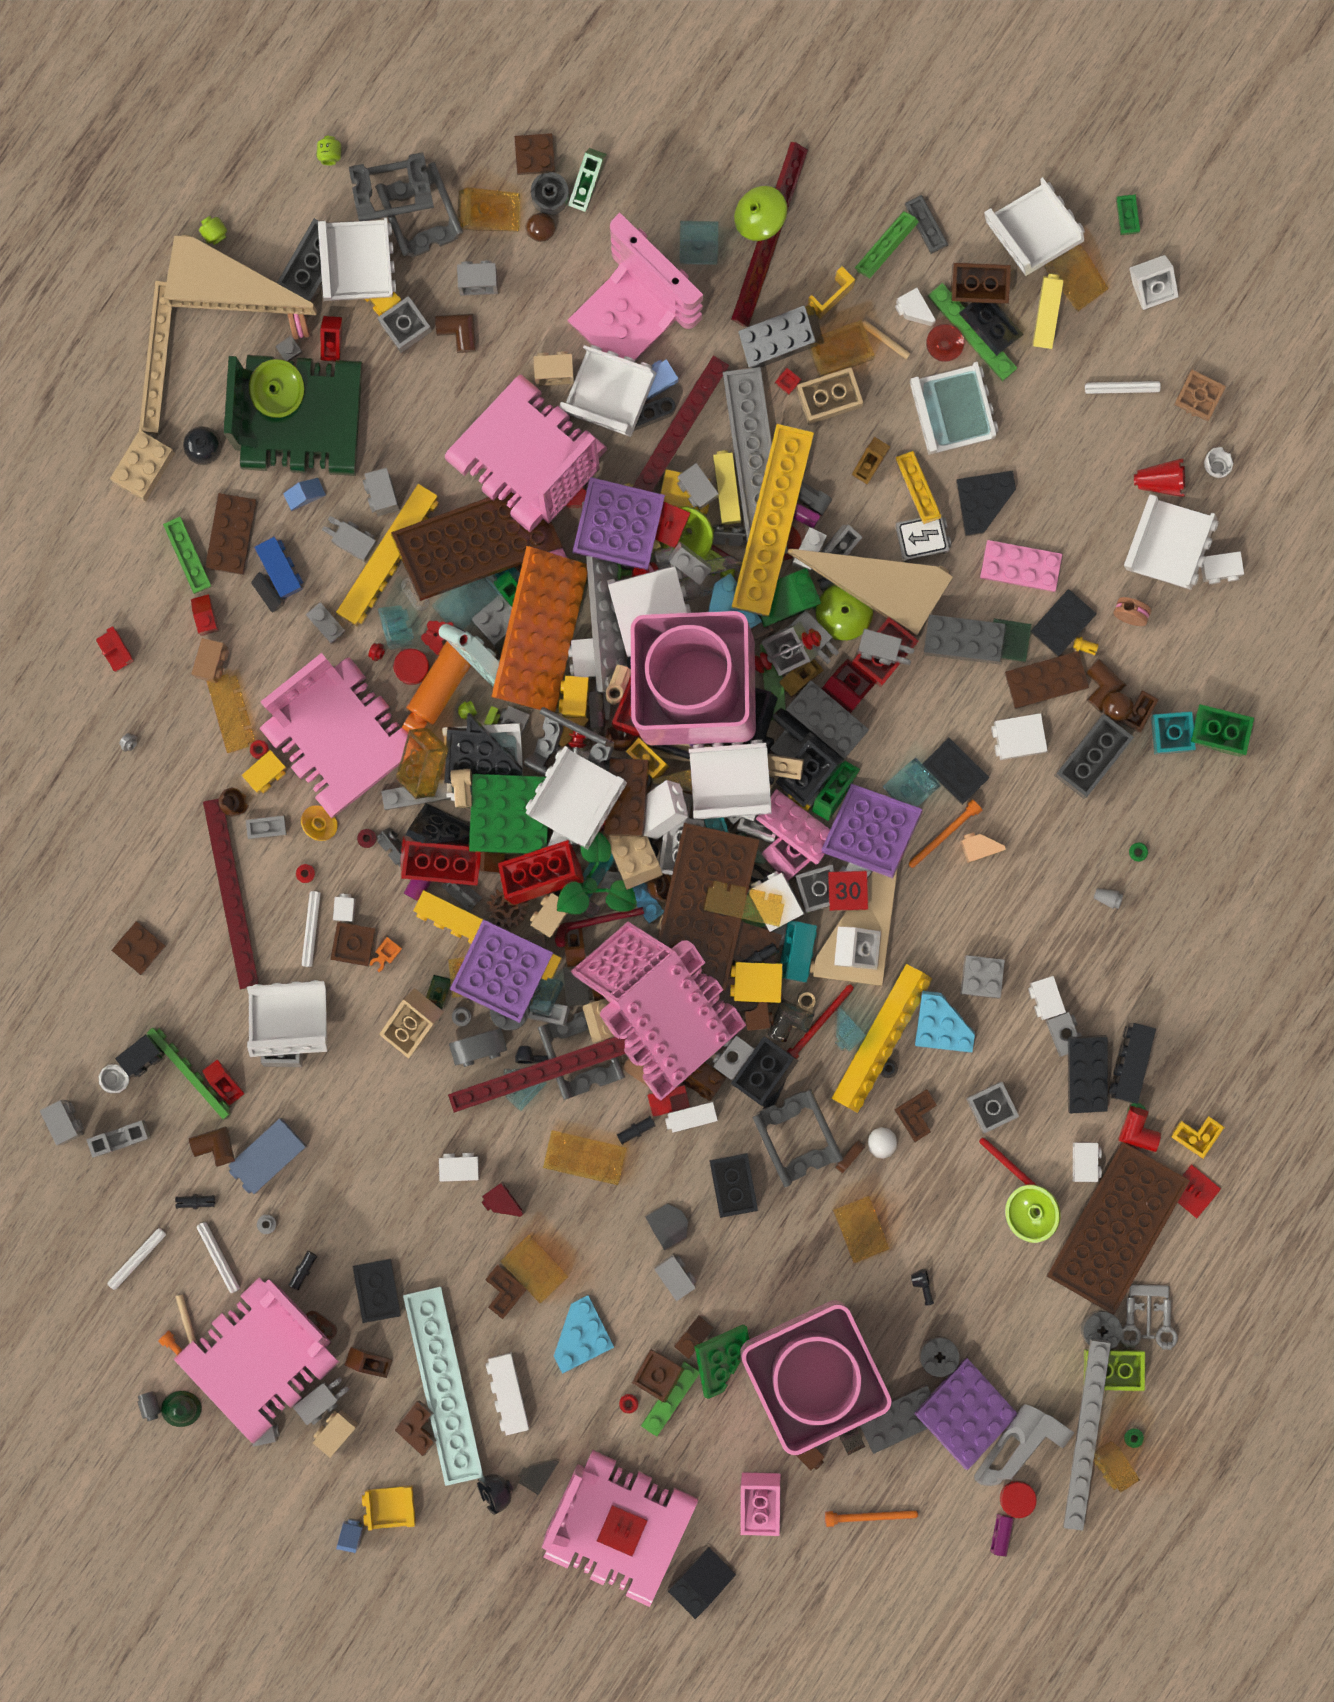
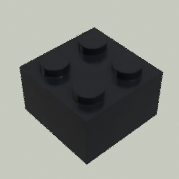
[115,1034,164,1077]

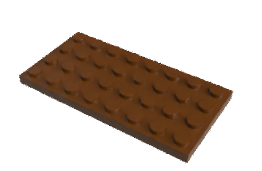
[391,492,563,601]
[657,823,759,991]
[1046,1142,1190,1315]

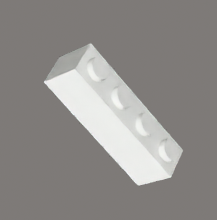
[486,1352,529,1435]

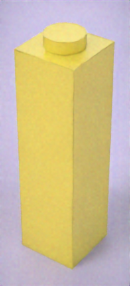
[1032,273,1063,349]
[713,450,741,525]

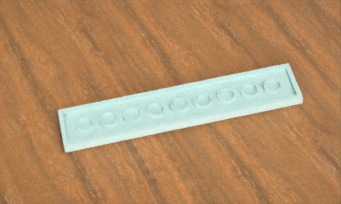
[403,1287,484,1486]

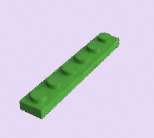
[928,283,1017,382]
[147,1028,231,1119]

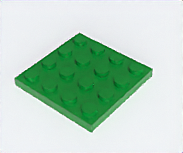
[469,774,548,854]

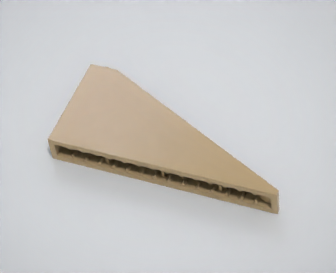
[164,235,317,315]
[787,549,952,635]
[810,870,897,986]

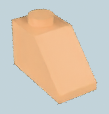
[960,832,1006,863]

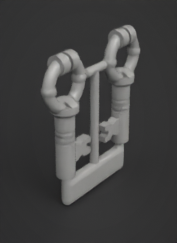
[1120,1284,1178,1350]

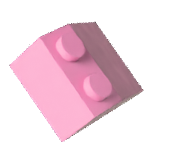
[761,837,811,881]
[741,1473,780,1536]

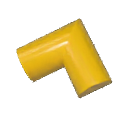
[1171,1116,1225,1159]

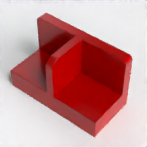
[96,626,134,672]
[647,1085,690,1117]

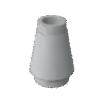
[1094,888,1123,909]

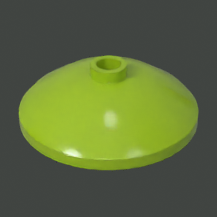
[734,186,787,241]
[249,359,304,417]
[659,506,714,558]
[816,585,873,641]
[1005,1185,1061,1243]

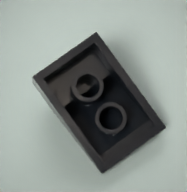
[776,736,845,807]
[668,1547,736,1619]

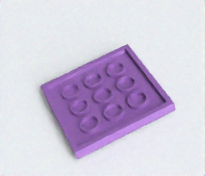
[573,477,665,570]
[821,784,923,878]
[450,920,553,1023]
[914,1358,1018,1470]

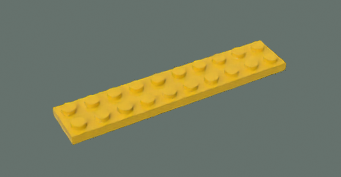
[731,424,814,617]

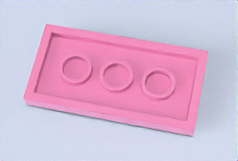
[980,540,1062,592]
[755,789,830,865]

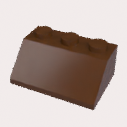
[951,263,1011,304]

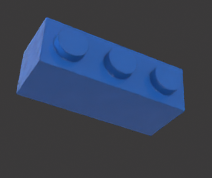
[254,536,303,600]

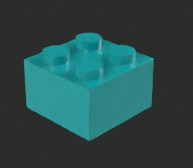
[1151,712,1196,755]

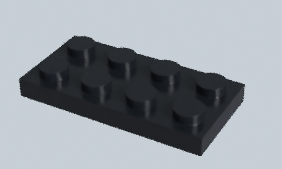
[1068,1035,1108,1114]

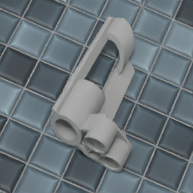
[974,1404,1074,1486]

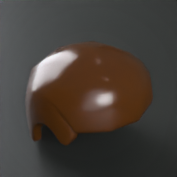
[525,213,556,242]
[1102,692,1134,721]
[606,727,635,751]
[219,787,249,817]
[647,873,671,901]

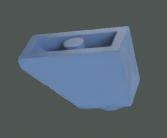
[336,1519,364,1553]

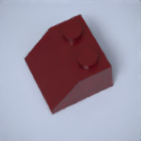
[821,658,876,714]
[482,1182,525,1217]

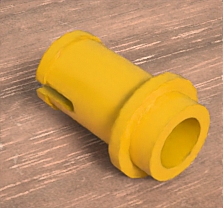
[1073,637,1099,655]

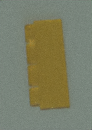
[206,674,255,753]
[704,880,784,927]

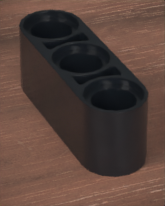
[634,397,675,431]

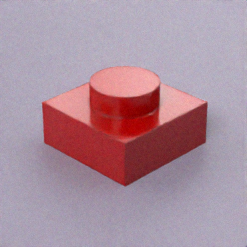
[775,368,801,395]

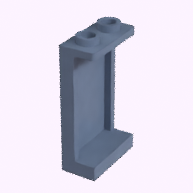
[228,1118,307,1194]

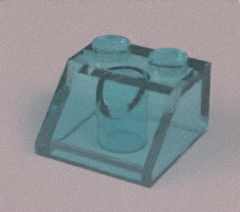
[680,221,718,264]
[378,605,414,650]
[883,757,941,807]
[834,1007,866,1052]

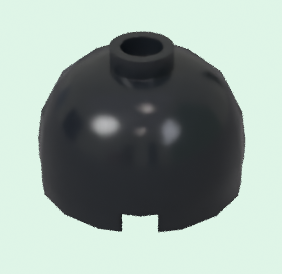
[183,426,222,465]
[477,1474,513,1515]

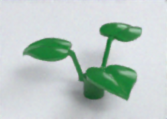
[557,832,637,914]

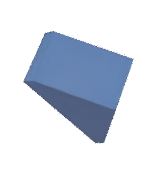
[283,478,326,511]

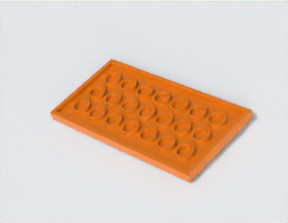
[491,546,588,712]

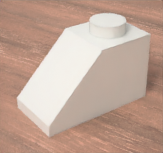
[895,288,936,326]

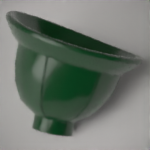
[161,1391,202,1427]

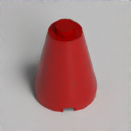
[1134,458,1185,497]

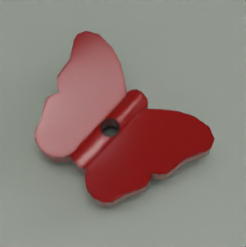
[421,621,454,655]

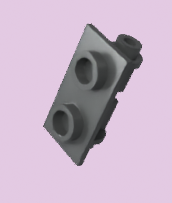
[712,524,747,546]
[377,827,402,867]
[441,883,482,912]

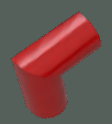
[1118,1106,1161,1152]

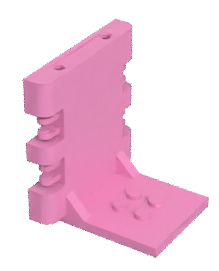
[568,213,703,361]
[445,375,607,532]
[260,653,422,819]
[571,922,746,1100]
[174,1277,339,1444]
[542,1450,698,1607]

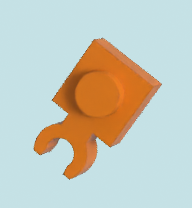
[369,937,402,972]

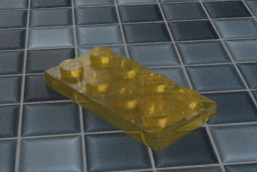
[543,1130,627,1185]

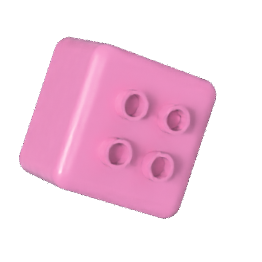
[631,611,756,745]
[741,1300,891,1455]

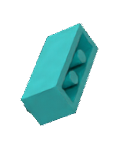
[780,921,817,983]

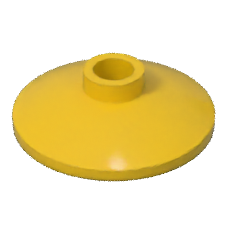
[301,805,337,841]

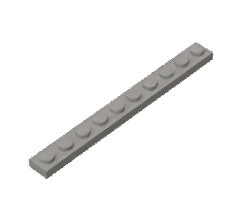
[1063,1339,1111,1531]

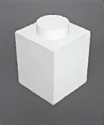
[333,894,356,922]

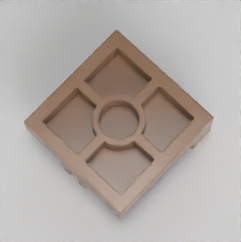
[1174,370,1226,421]

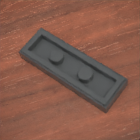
[905,195,948,254]

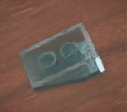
[432,578,499,630]

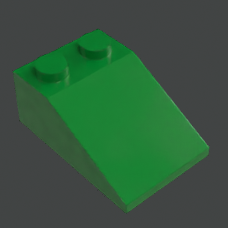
[759,568,821,627]
[1191,704,1254,757]

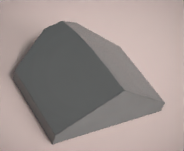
[645,1204,688,1250]

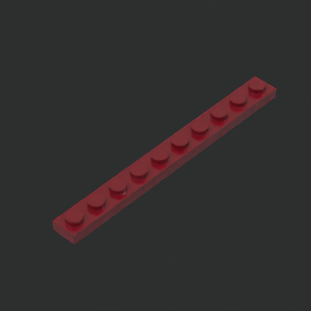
[731,142,808,327]
[632,355,729,492]
[203,798,259,990]
[448,1037,628,1113]

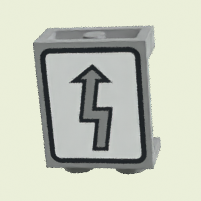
[895,515,952,562]

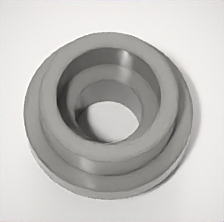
[119,733,137,751]
[452,1007,471,1026]
[257,1215,276,1234]

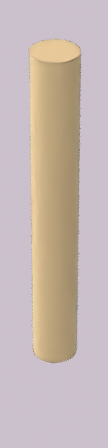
[861,320,911,360]
[175,1294,197,1344]

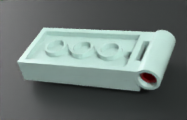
[439,624,500,687]

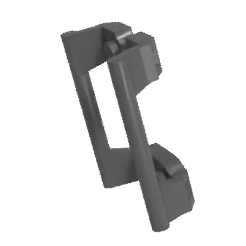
[349,152,434,221]
[375,162,463,257]
[524,707,614,775]
[537,1011,625,1100]
[752,1089,843,1188]

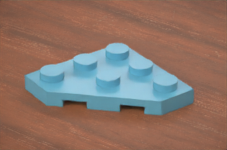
[708,573,762,629]
[915,991,975,1052]
[554,1295,614,1374]

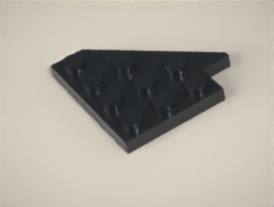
[444,713,523,784]

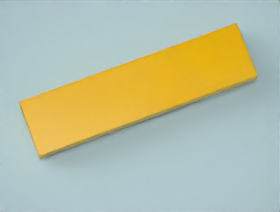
[896,451,941,525]

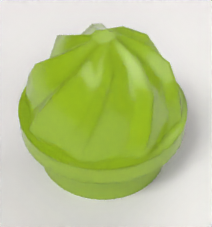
[458,701,477,719]

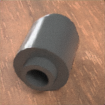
[137,1391,161,1422]

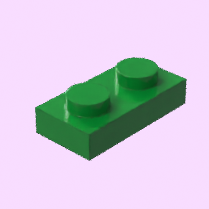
[1116,194,1140,235]

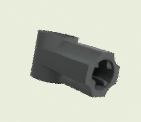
[798,482,832,516]

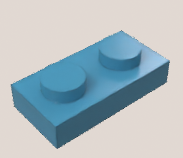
[633,883,664,923]

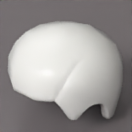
[1204,447,1233,478]
[98,1064,129,1093]
[868,1127,897,1159]

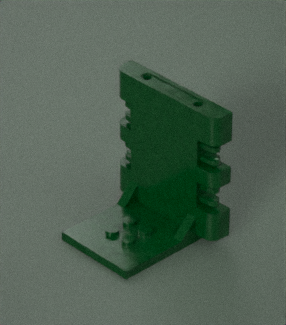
[223,355,363,476]

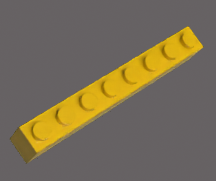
[336,484,439,626]
[413,890,563,981]
[831,964,932,1113]

